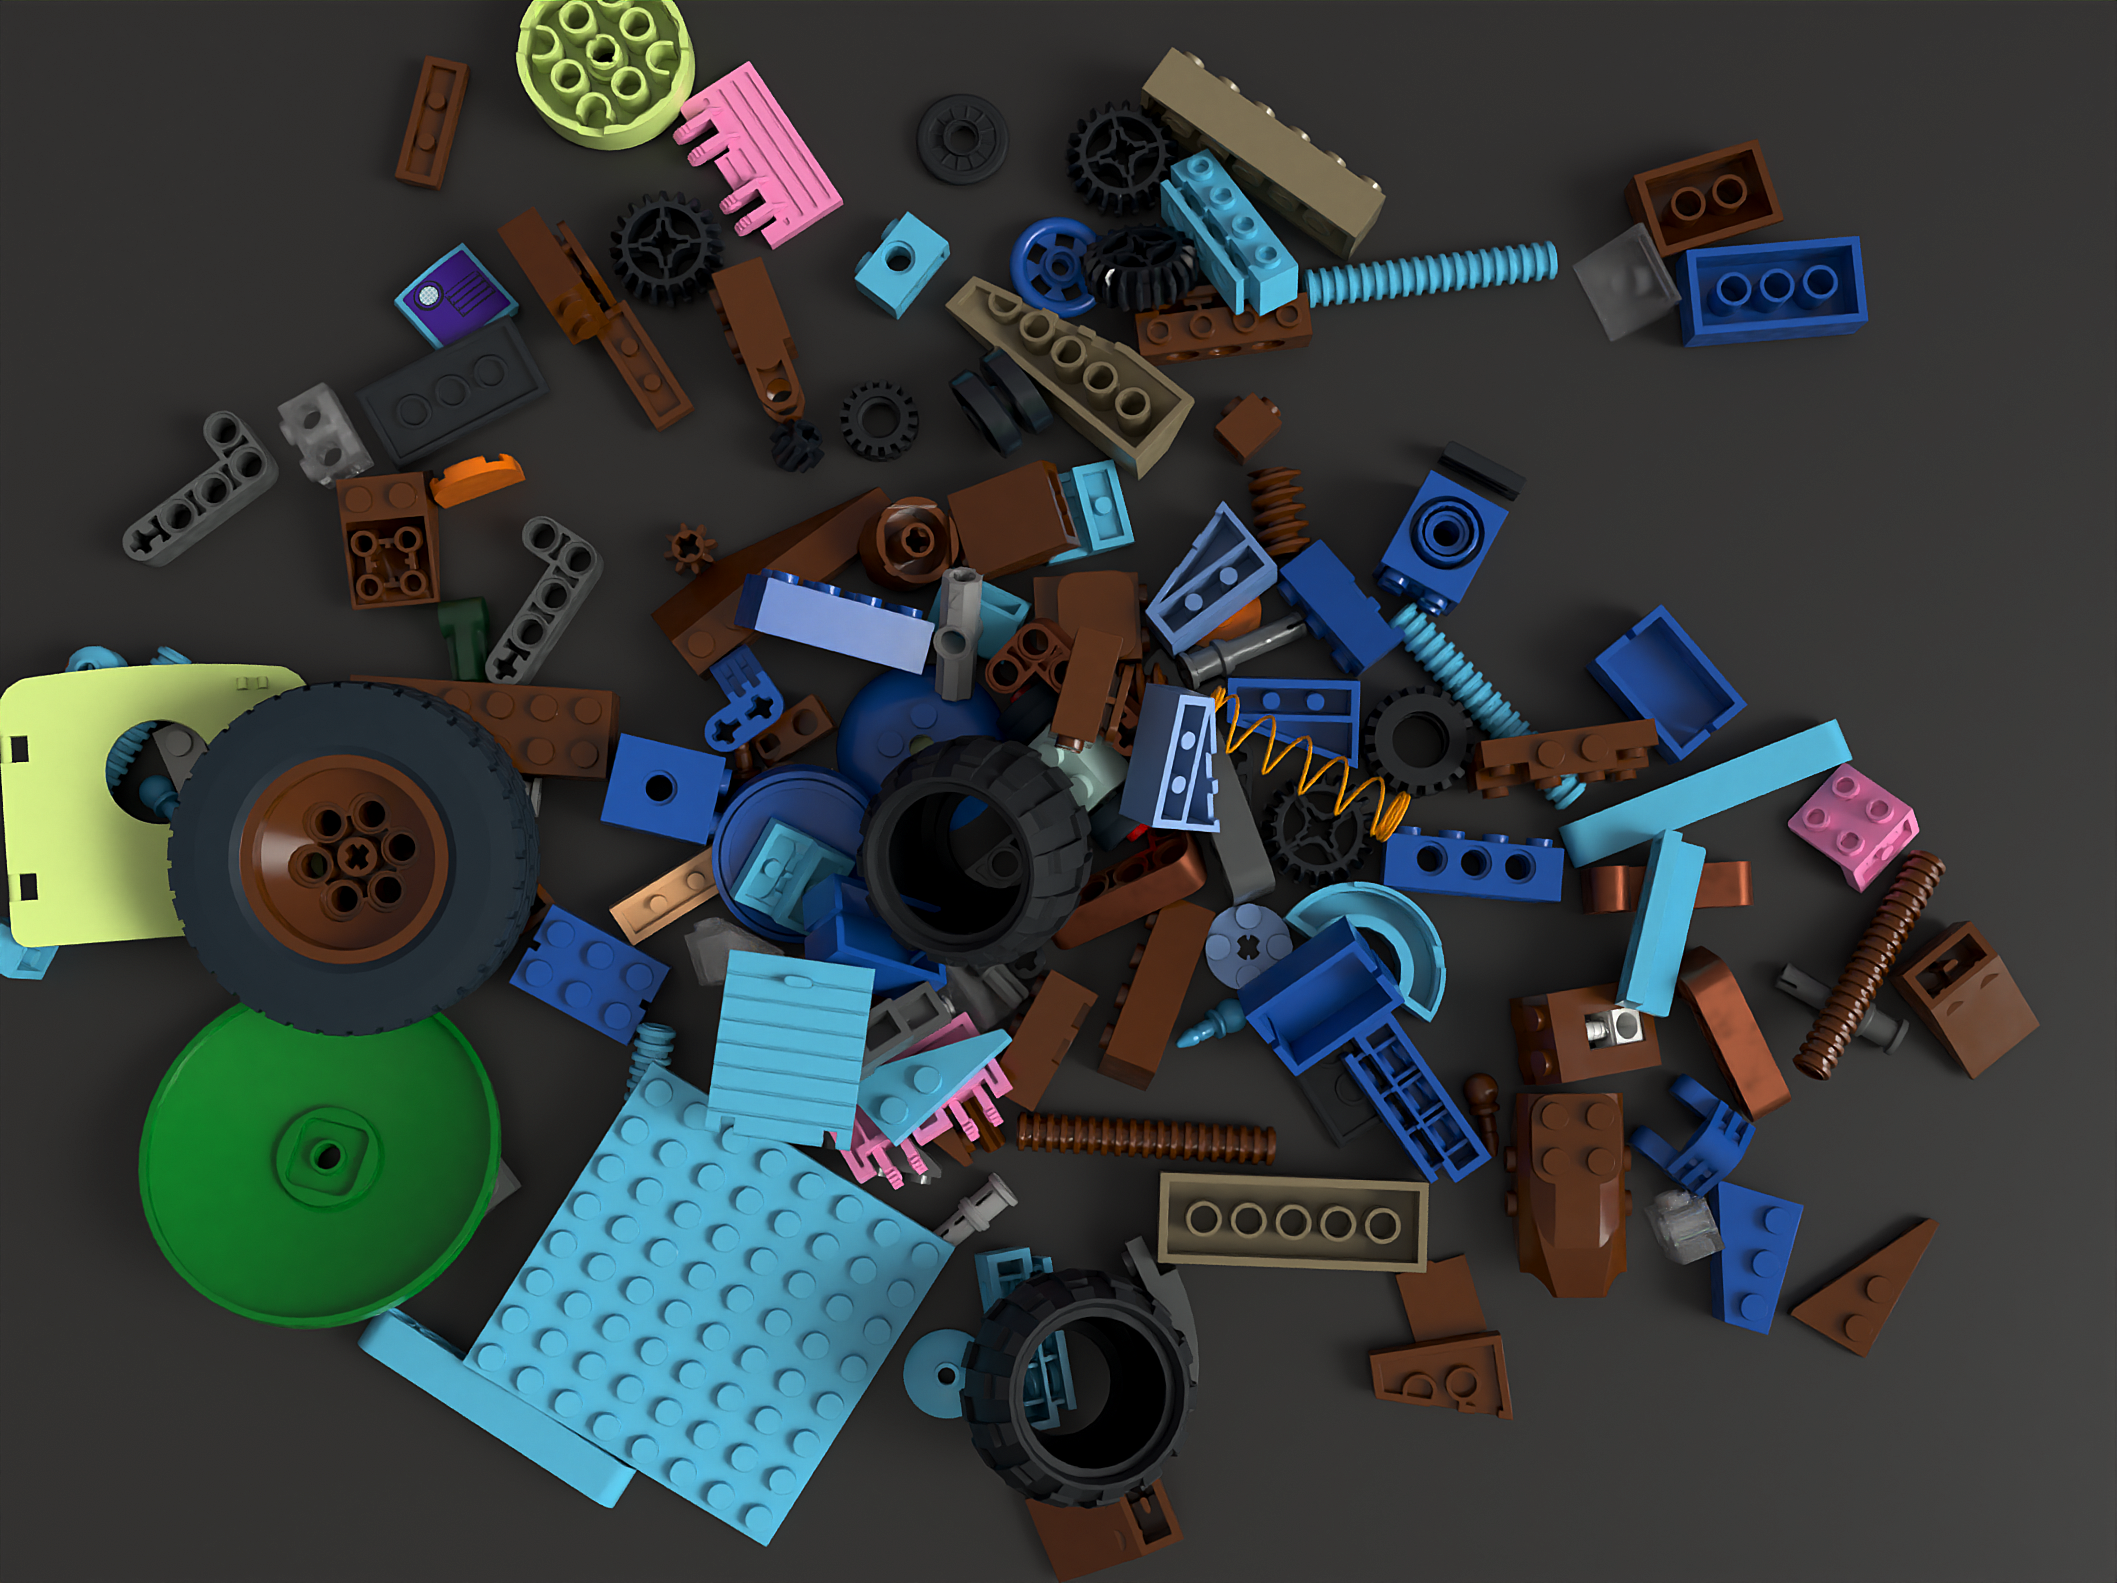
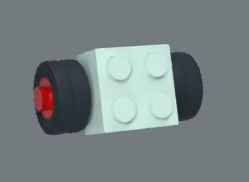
[996,679,1150,853]

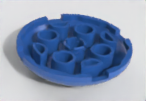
[836,664,1009,832]

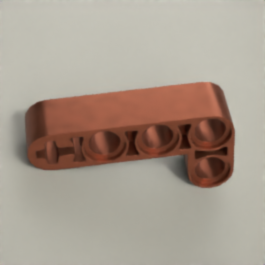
[985,617,1141,757]
[1051,827,1207,950]
[1581,861,1754,915]
[1674,945,1792,1123]

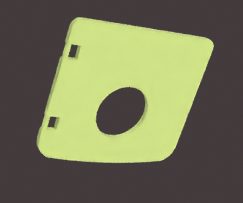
[0,664,324,948]

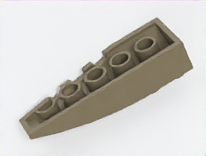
[945,276,1195,481]

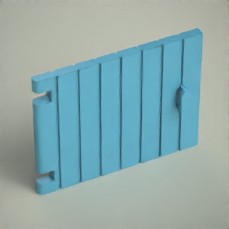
[704,949,876,1151]

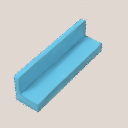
[1615,829,1706,1018]

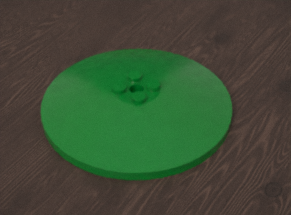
[138,1002,501,1329]

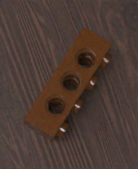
[1134,285,1313,366]

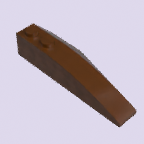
[650,487,892,682]

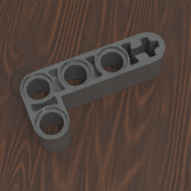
[123,410,279,568]
[485,516,604,685]
[1208,726,1276,907]

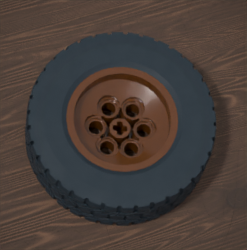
[167,681,541,1037]

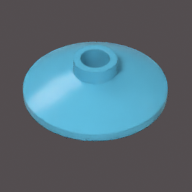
[903,1329,975,1419]

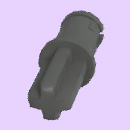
[968,929,1030,1008]

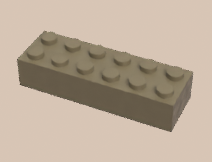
[1140,47,1386,262]
[1156,1170,1429,1273]

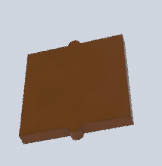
[1394,1254,1487,1343]

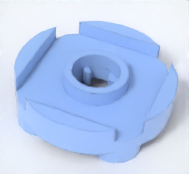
[1204,903,1293,989]

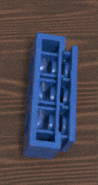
[1379,826,1564,904]
[1338,1012,1492,1184]

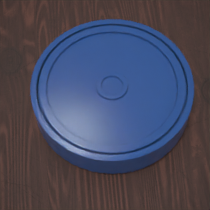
[712,764,871,943]

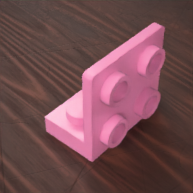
[1788,763,1920,894]

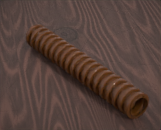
[1793,850,1946,1081]
[1016,1112,1276,1166]

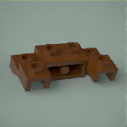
[1465,718,1659,800]

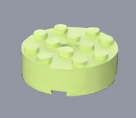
[516,0,695,150]

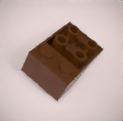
[335,470,440,610]
[1887,920,2040,1080]
[1025,1478,1184,1583]

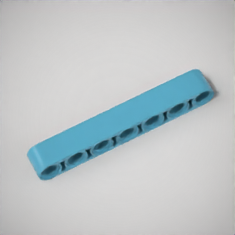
[1558,719,1853,869]
[357,1307,637,1508]

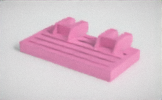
[673,61,843,250]
[829,1011,1013,1190]

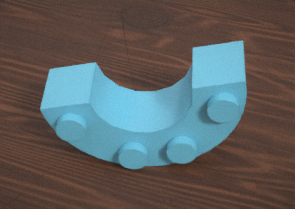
[1282,882,1446,1023]

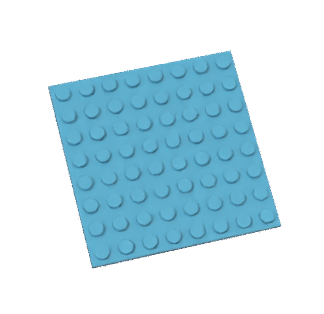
[462,1061,955,1547]

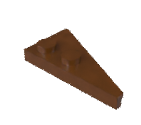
[1786,1218,1940,1358]

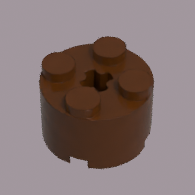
[859,496,959,592]

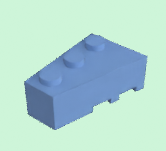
[1145,501,1277,659]
[1119,683,1220,833]

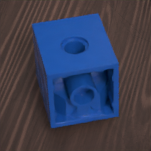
[1371,470,1509,617]
[600,733,732,848]

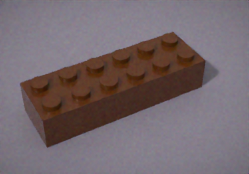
[349,674,621,783]

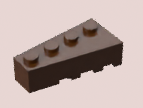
[1097,899,1216,1091]

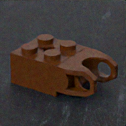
[709,256,806,425]

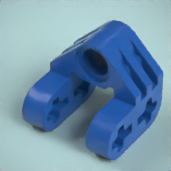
[705,643,786,752]
[1627,1073,1756,1197]

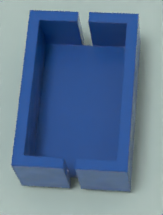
[1585,604,1748,766]
[802,872,947,1000]
[509,904,672,1046]
[1237,915,1405,1076]

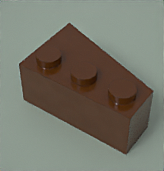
[987,969,1098,1112]

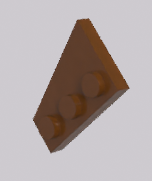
[1367,1330,1514,1421]

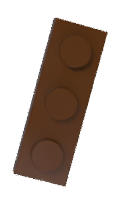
[395,55,471,191]
[596,299,695,432]

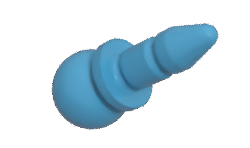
[139,775,181,821]
[1175,998,1248,1048]

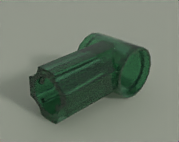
[438,596,490,683]

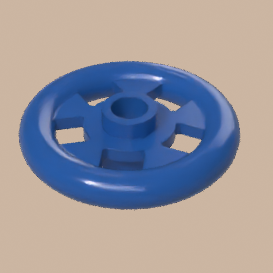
[1009,217,1098,318]

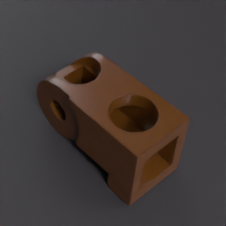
[750,694,839,768]

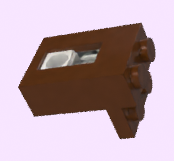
[1509,981,1662,1086]

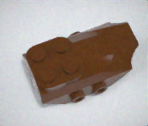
[1503,1093,1632,1298]

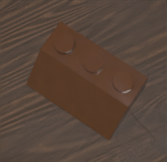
[1624,139,1784,259]

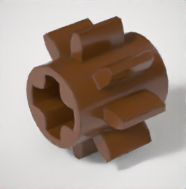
[663,522,718,577]

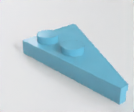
[857,1029,1013,1147]

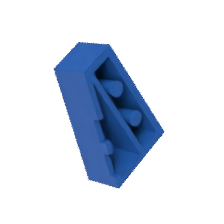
[1276,539,1406,678]
[1224,676,1360,769]
[1708,1181,1804,1335]

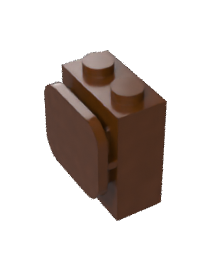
[497,206,618,346]
[947,460,1081,581]
[1033,570,1150,668]
[1047,625,1134,754]

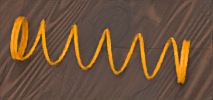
[1210,685,1411,843]

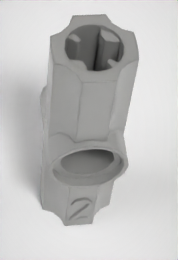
[933,566,984,702]

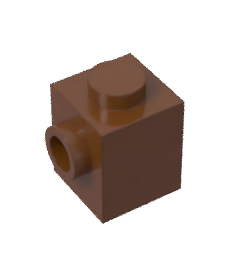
[1213,392,1282,466]

